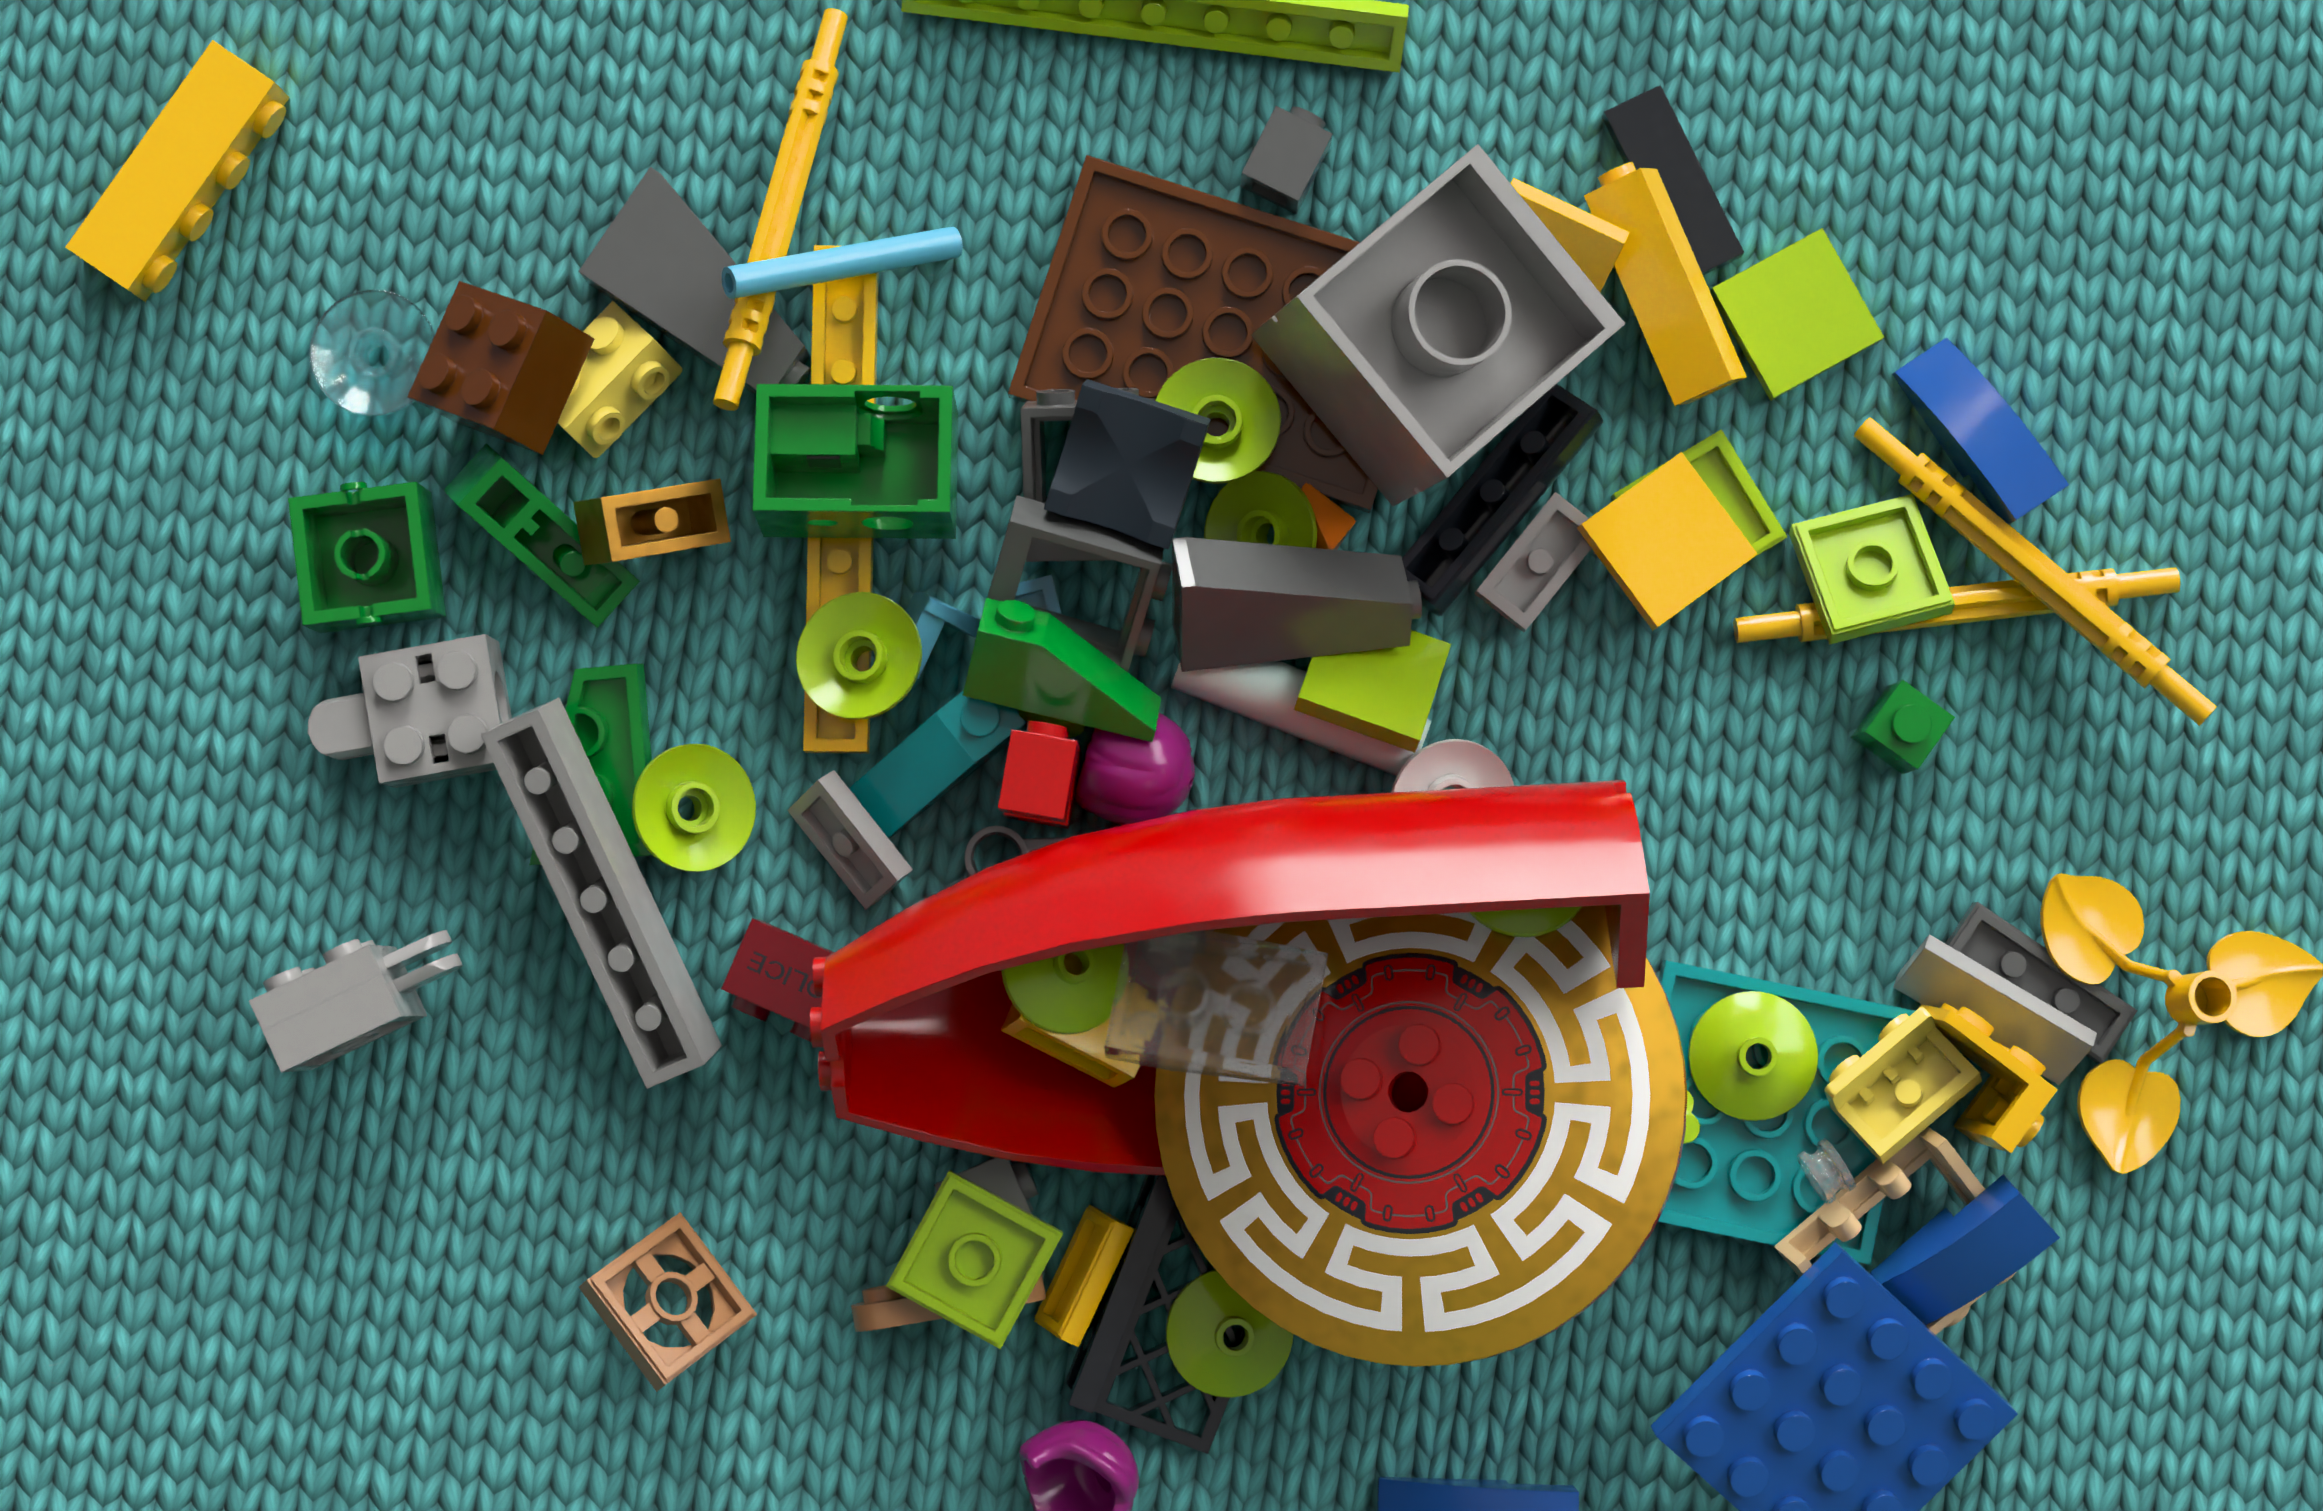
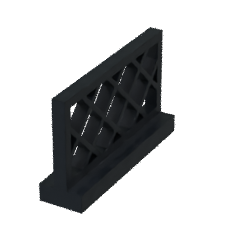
[1060,1175,1245,1454]

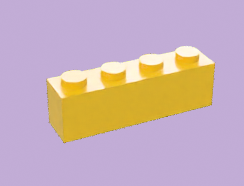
[65,40,290,302]

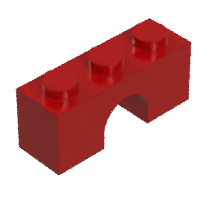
[998,721,1082,829]

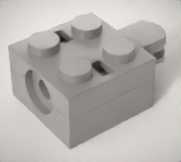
[308,634,512,788]
[249,930,463,1072]

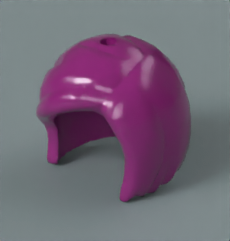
[1075,713,1195,825]
[1019,1420,1139,1511]

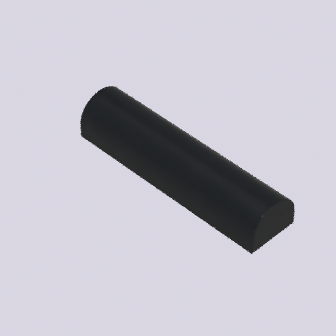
[1402,384,1603,616]

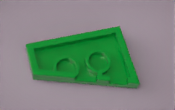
[529,663,652,865]

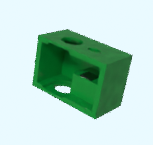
[752,384,958,539]

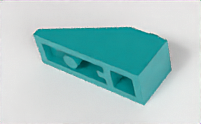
[849,691,1027,839]

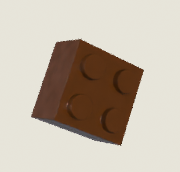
[407,281,595,455]

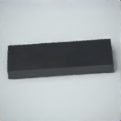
[1602,85,1744,275]

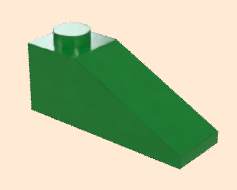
[444,443,640,628]
[962,598,1161,742]

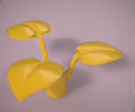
[2040,873,2323,1174]

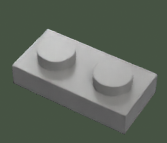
[1474,492,1592,633]
[787,770,913,910]

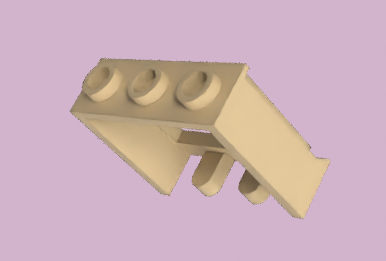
[1774,1127,2016,1335]

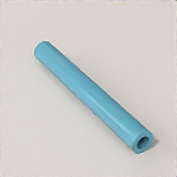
[722,226,963,299]

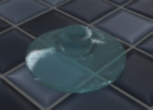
[310,290,435,416]

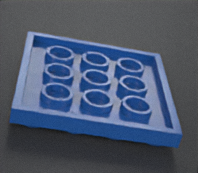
[1651,1242,2018,1511]

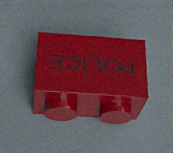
[721,918,834,1042]

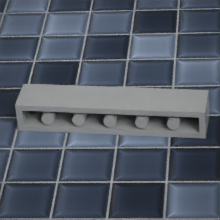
[480,697,722,1089]

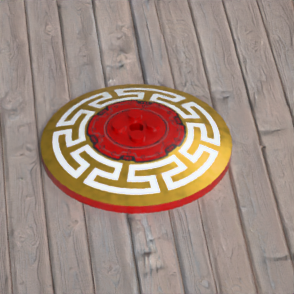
[1154,905,1687,1367]

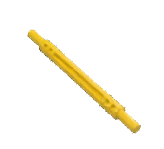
[713,8,848,411]
[1854,417,2217,726]
[1733,567,2180,643]

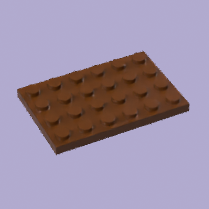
[1008,155,1378,513]

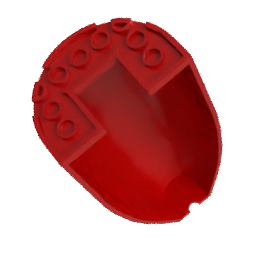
[810,780,1650,1175]

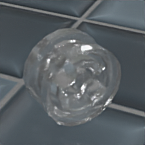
[1797,1138,1856,1205]

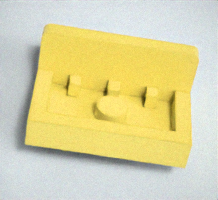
[557,301,682,458]
[1824,1007,1982,1164]

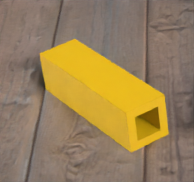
[1584,162,1747,406]

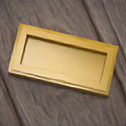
[1034,1205,1134,1347]

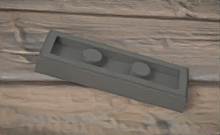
[1945,902,2137,1063]

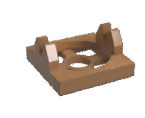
[579,1212,757,1392]

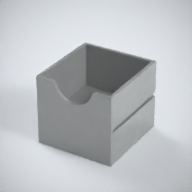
[1251,144,1625,506]

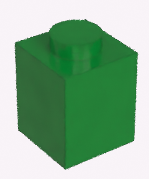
[1851,679,1955,774]

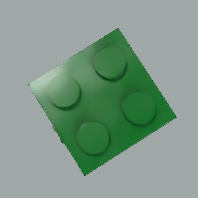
[288,482,446,633]

